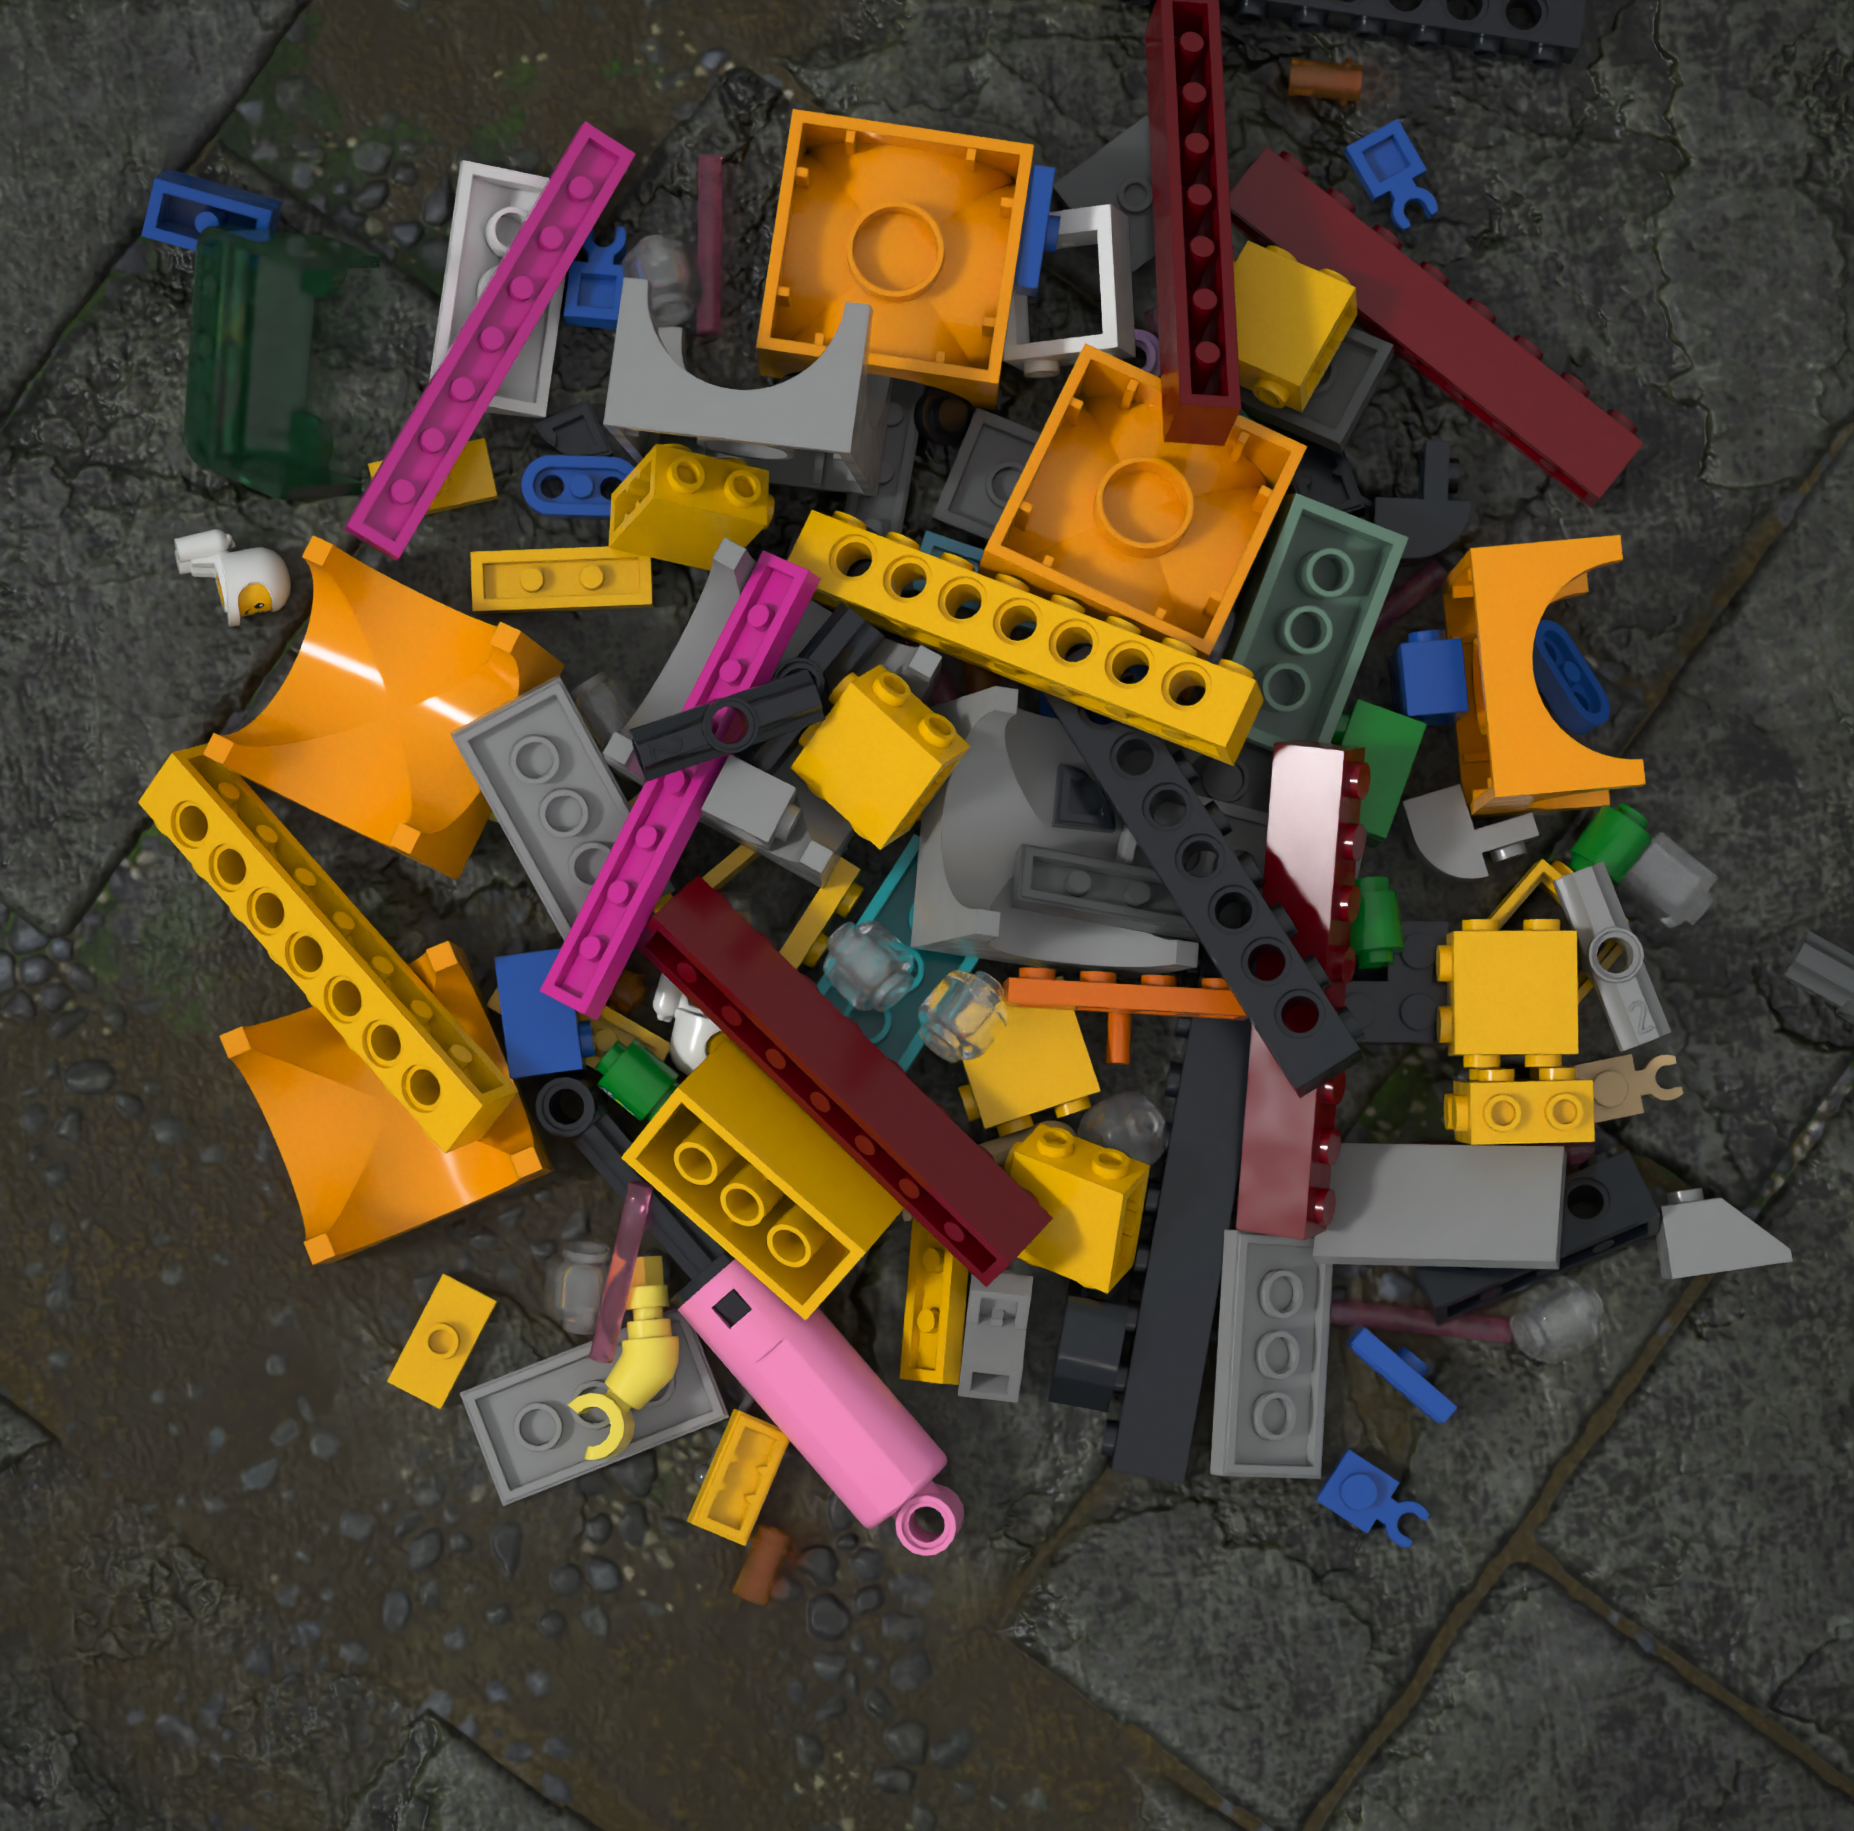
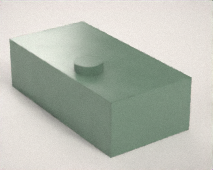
[1221,493,1409,752]

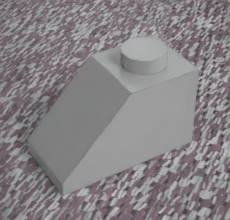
[1655,1188,1793,1279]

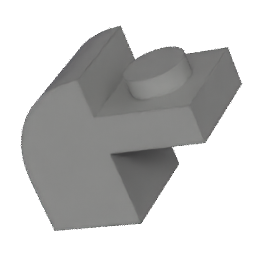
[1397,784,1539,883]
[958,1270,1033,1403]

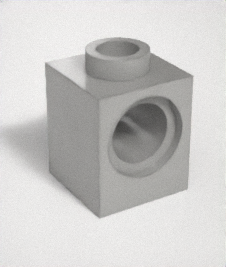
[701,754,802,852]

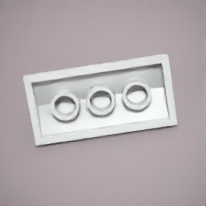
[429,160,566,419]

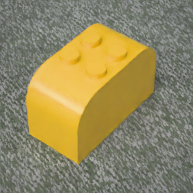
[621,1038,904,1321]

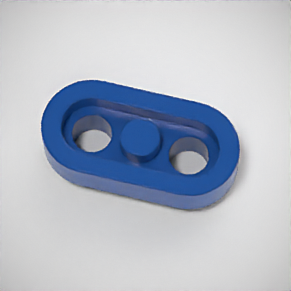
[521,455,634,520]
[1532,620,1610,735]

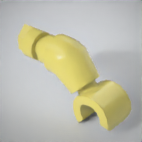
[568,1256,679,1460]

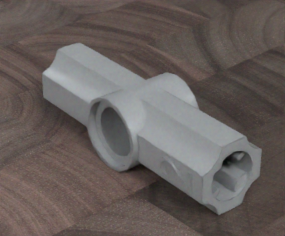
[1552,862,1671,1052]

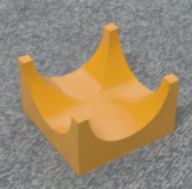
[756,109,1034,410]
[975,343,1307,701]
[203,535,565,881]
[1441,535,1646,819]
[219,940,555,1265]

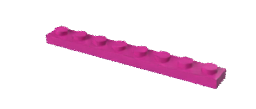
[343,121,636,561]
[540,550,821,1020]

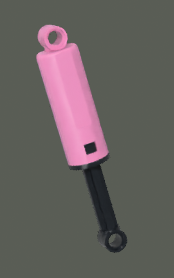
[535,1071,965,1556]

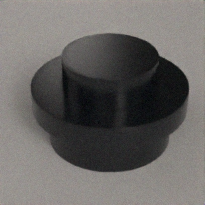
[914,387,971,446]

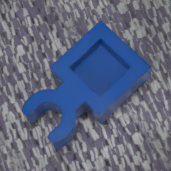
[1344,119,1438,235]
[564,226,631,330]
[1314,1448,1430,1548]

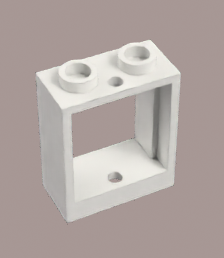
[1003,204,1136,378]

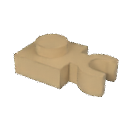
[1570,1054,1683,1123]

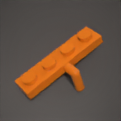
[1002,968,1248,1065]

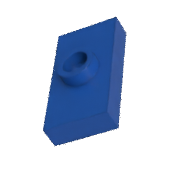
[1013,165,1061,297]
[1345,1326,1458,1424]

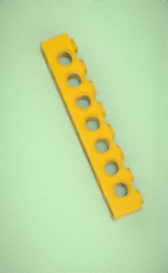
[787,510,1264,766]
[138,743,519,1154]

